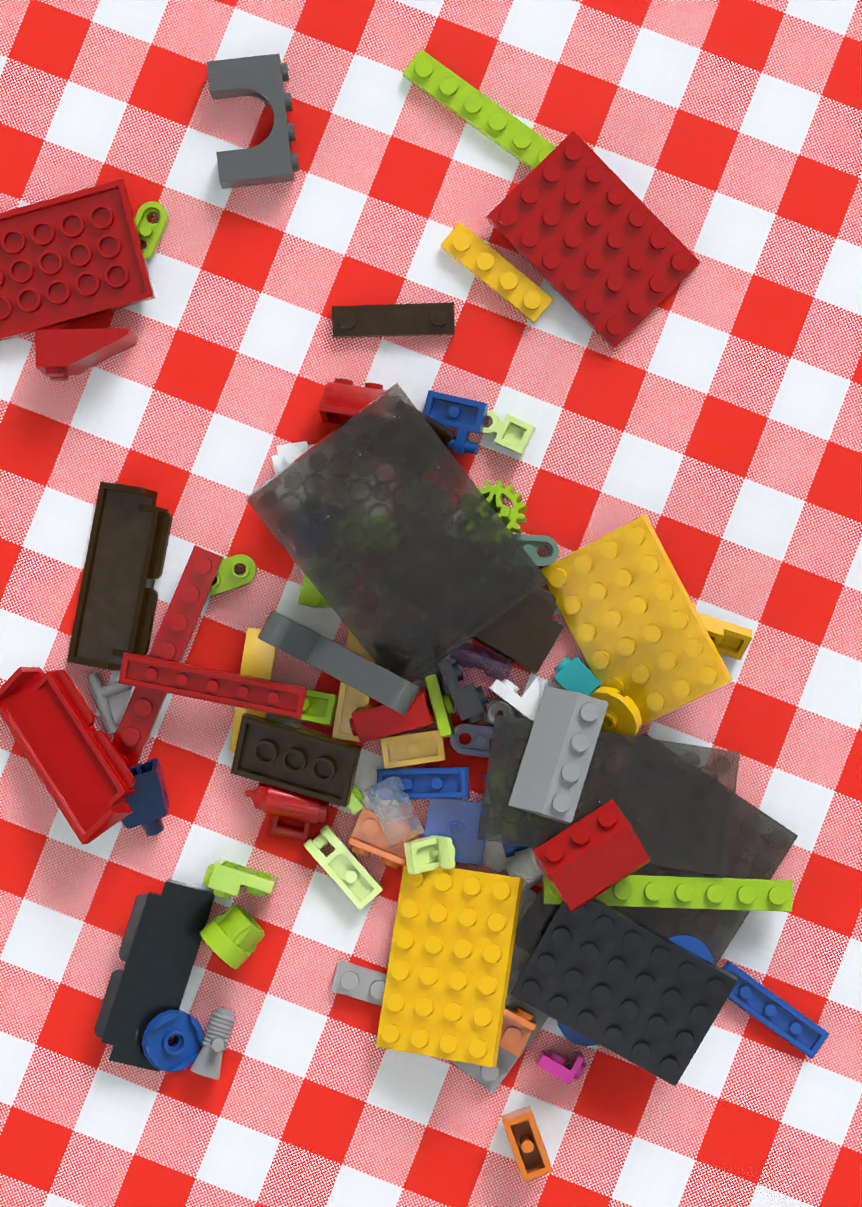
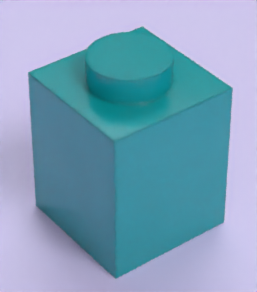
[553,656,601,695]

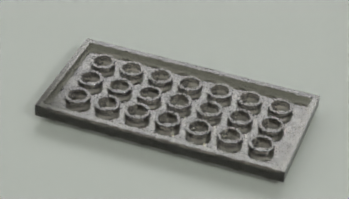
[477,715,740,876]

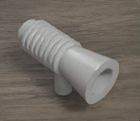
[190,1006,235,1080]

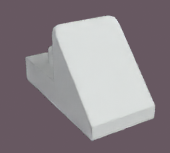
[489,678,540,722]

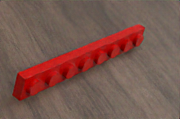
[112,545,224,768]

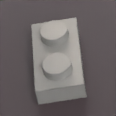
[330,960,387,1006]

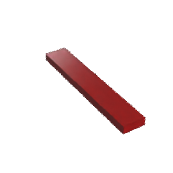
[118,652,307,719]

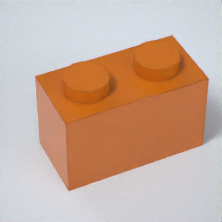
[501,1106,553,1182]

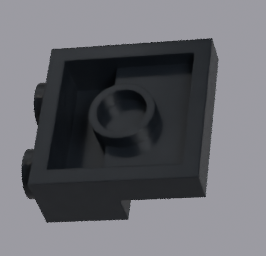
[437,659,488,724]

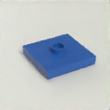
[423,799,491,866]

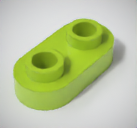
[135,201,169,261]
[209,554,257,596]

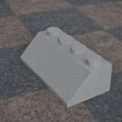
[508,686,609,825]

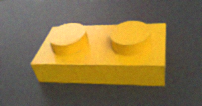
[380,730,446,769]

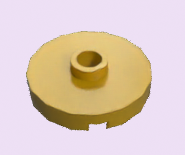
[589,686,642,744]

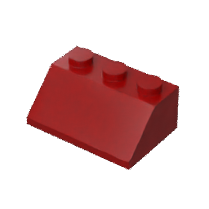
[533,800,650,913]

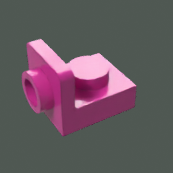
[536,1050,586,1085]

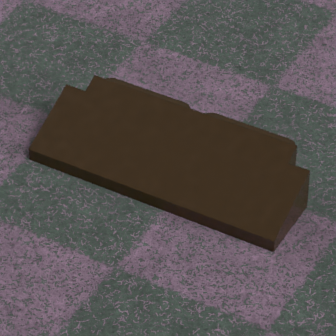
[67,481,172,671]
[376,526,564,675]

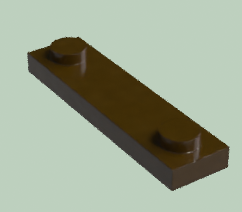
[332,302,455,338]

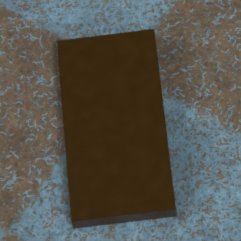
[231,713,362,807]

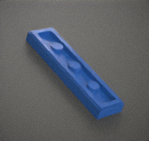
[722,961,830,1059]

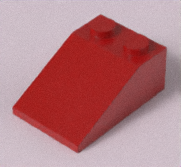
[35,328,137,381]
[319,378,389,430]

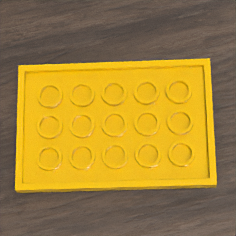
[539,514,733,726]
[376,863,524,1067]

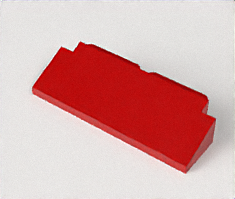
[0,667,136,844]

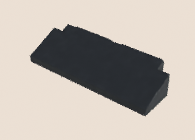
[94,879,215,1072]

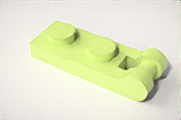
[303,824,383,910]

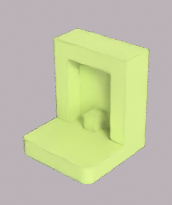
[404,835,456,874]

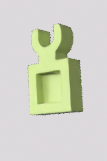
[482,410,536,456]

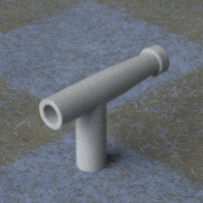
[86,672,132,734]

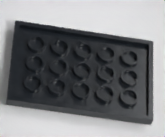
[510,898,738,1087]

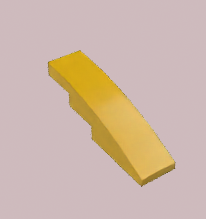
[230,627,276,751]

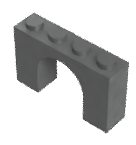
[207,54,299,189]

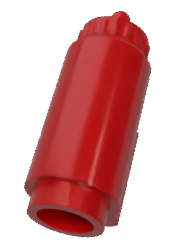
[245,783,329,842]

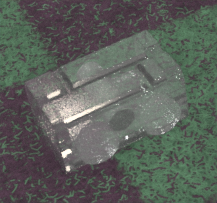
[365,777,425,847]

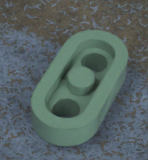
[497,534,559,567]

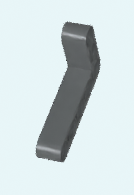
[258,610,420,716]

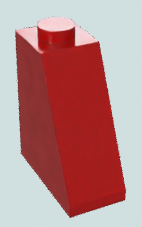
[349,685,435,743]

